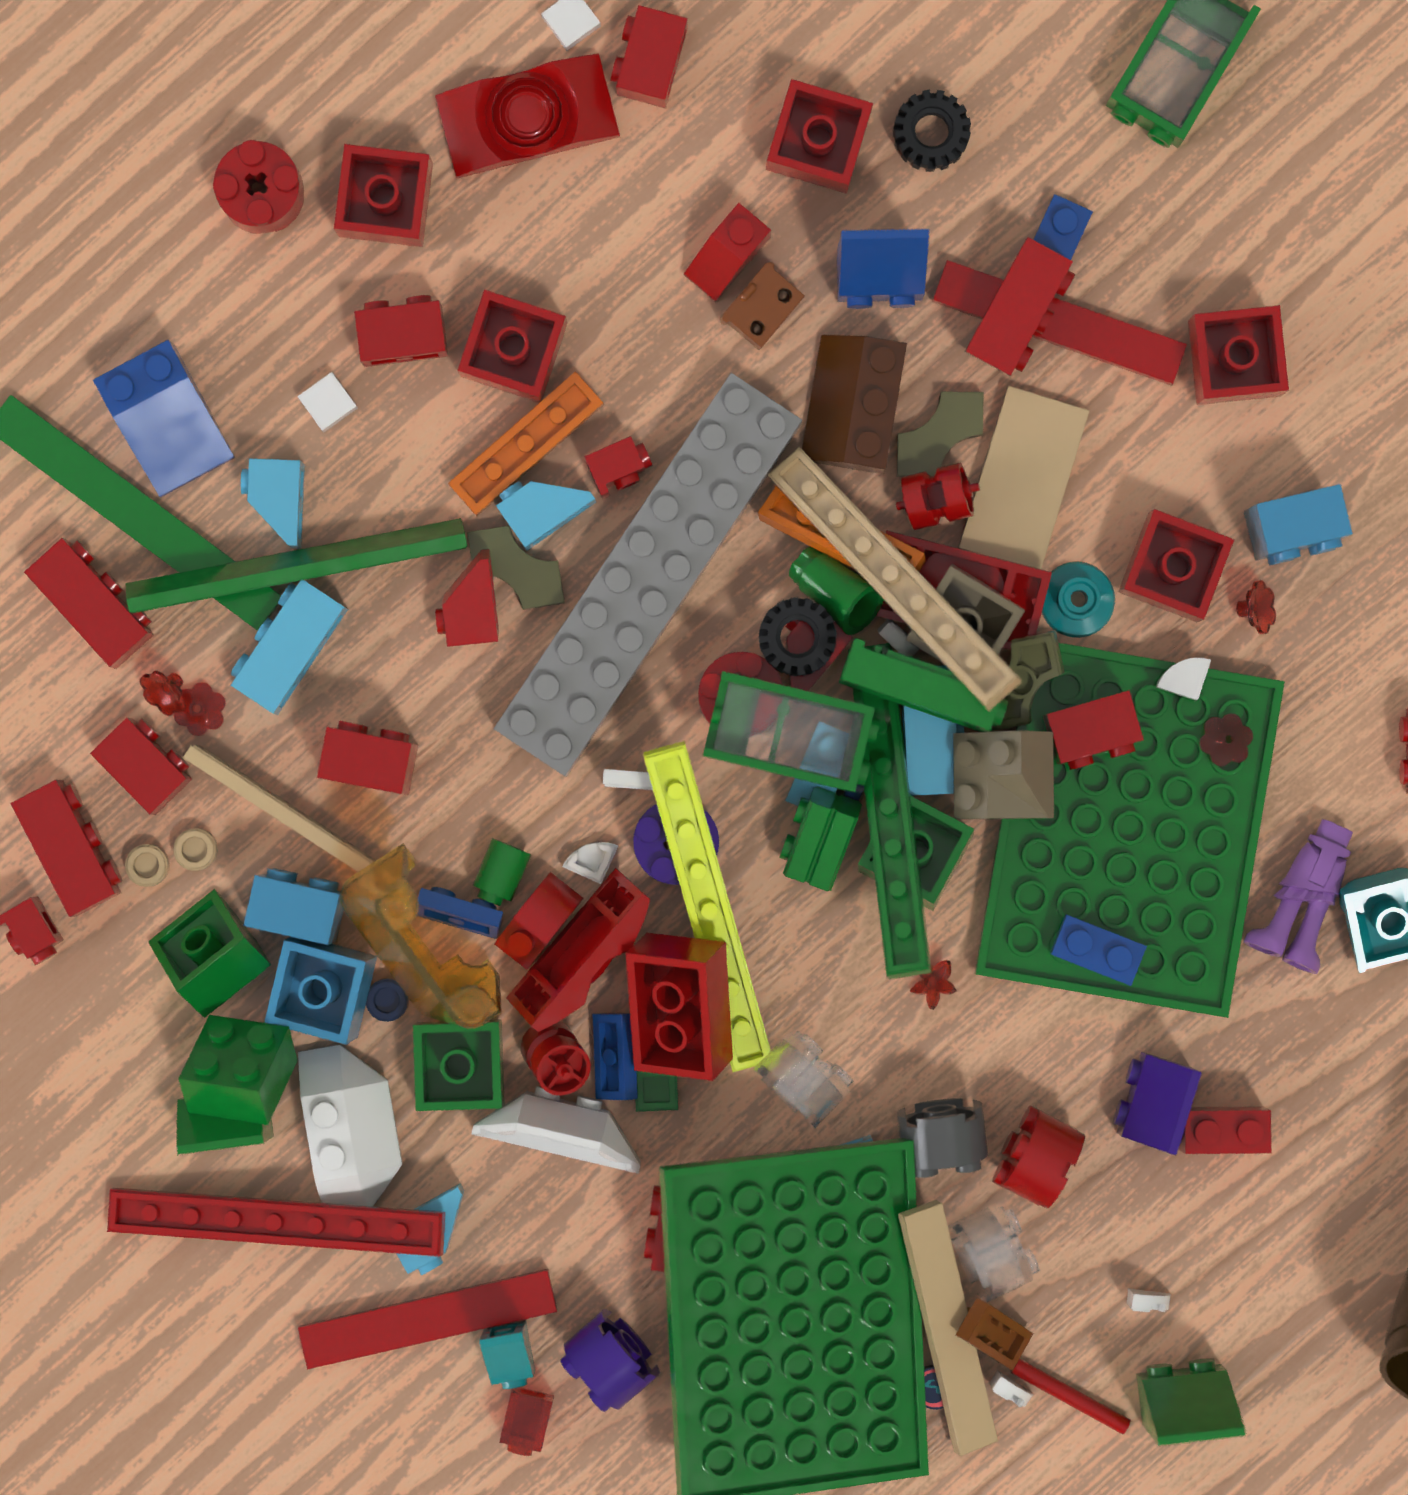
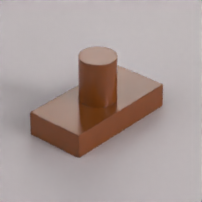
[956,1298,1034,1371]

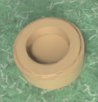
[173,828,218,871]
[125,844,170,887]

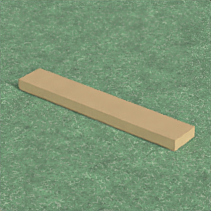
[183,745,410,898]
[898,1200,998,1456]

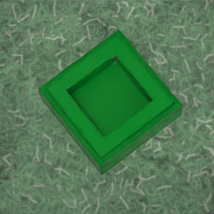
[635,1071,678,1112]

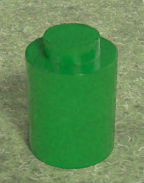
[473,838,532,906]

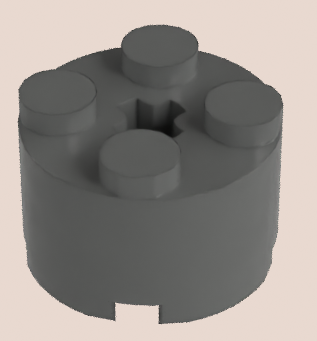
[897,1098,988,1178]

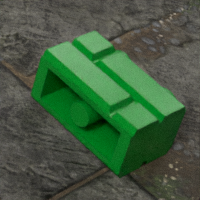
[779,786,862,891]

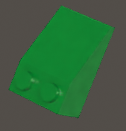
[1136,1359,1246,1446]

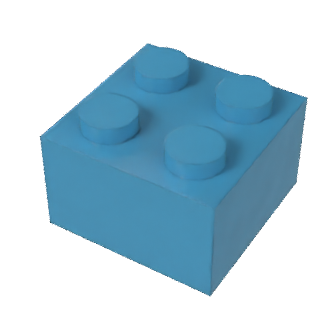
[1244,484,1353,566]
[243,868,348,945]
[264,937,377,1045]

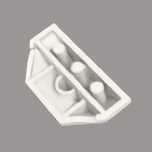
[298,1044,403,1207]
[471,1086,641,1174]

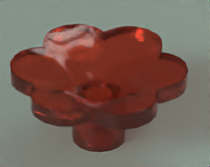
[1236,580,1276,634]
[139,671,186,716]
[174,682,226,736]
[1199,713,1253,766]

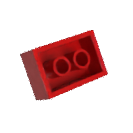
[626,932,733,1081]

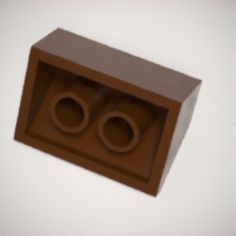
[802,335,907,474]

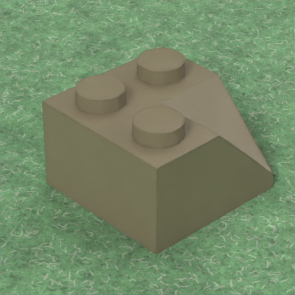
[906,564,1025,662]
[953,731,1054,819]

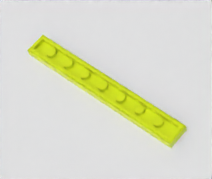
[643,741,774,1072]

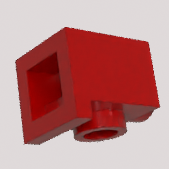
[584,436,653,499]
[0,897,64,966]

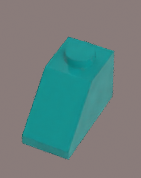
[479,1321,535,1389]

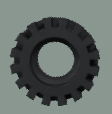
[893,90,971,172]
[759,597,837,676]

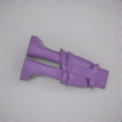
[1243,819,1353,974]

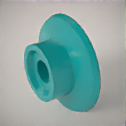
[1042,562,1115,638]

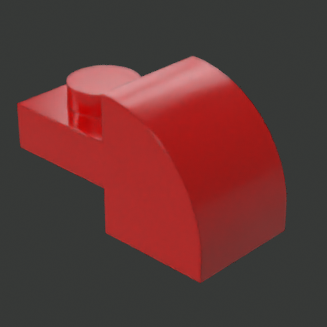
[494,872,584,970]

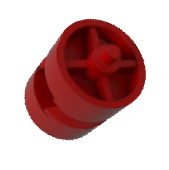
[896,462,980,530]
[521,1021,591,1096]

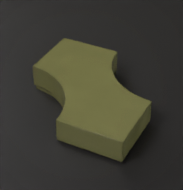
[897,391,984,477]
[467,525,565,610]
[988,630,1065,732]

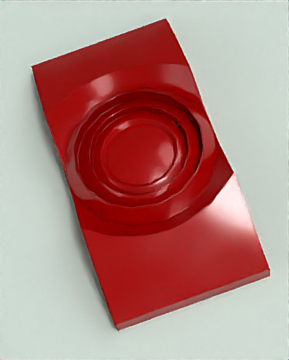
[435,54,620,179]
[876,530,1052,650]
[506,868,650,1032]

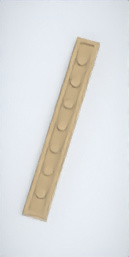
[768,447,1021,711]

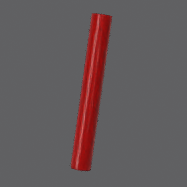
[1010,1359,1131,1434]

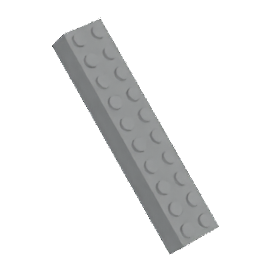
[494,373,802,777]

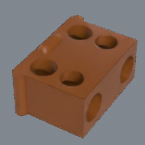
[720,262,805,350]

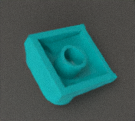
[1339,868,1408,973]

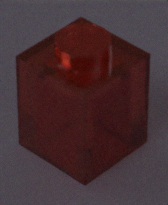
[499,1387,554,1456]

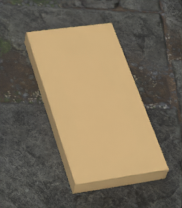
[958,386,1090,569]

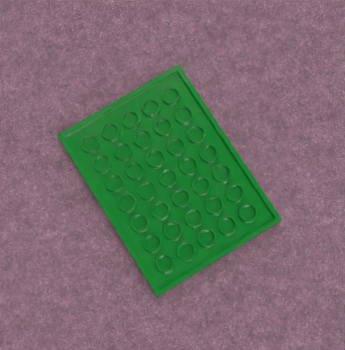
[974,643,1285,1018]
[659,1138,929,1495]

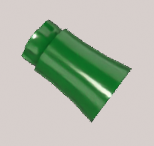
[789,547,884,635]

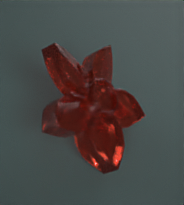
[910,960,957,1010]

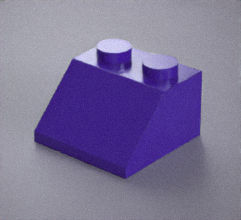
[1113,1052,1202,1155]

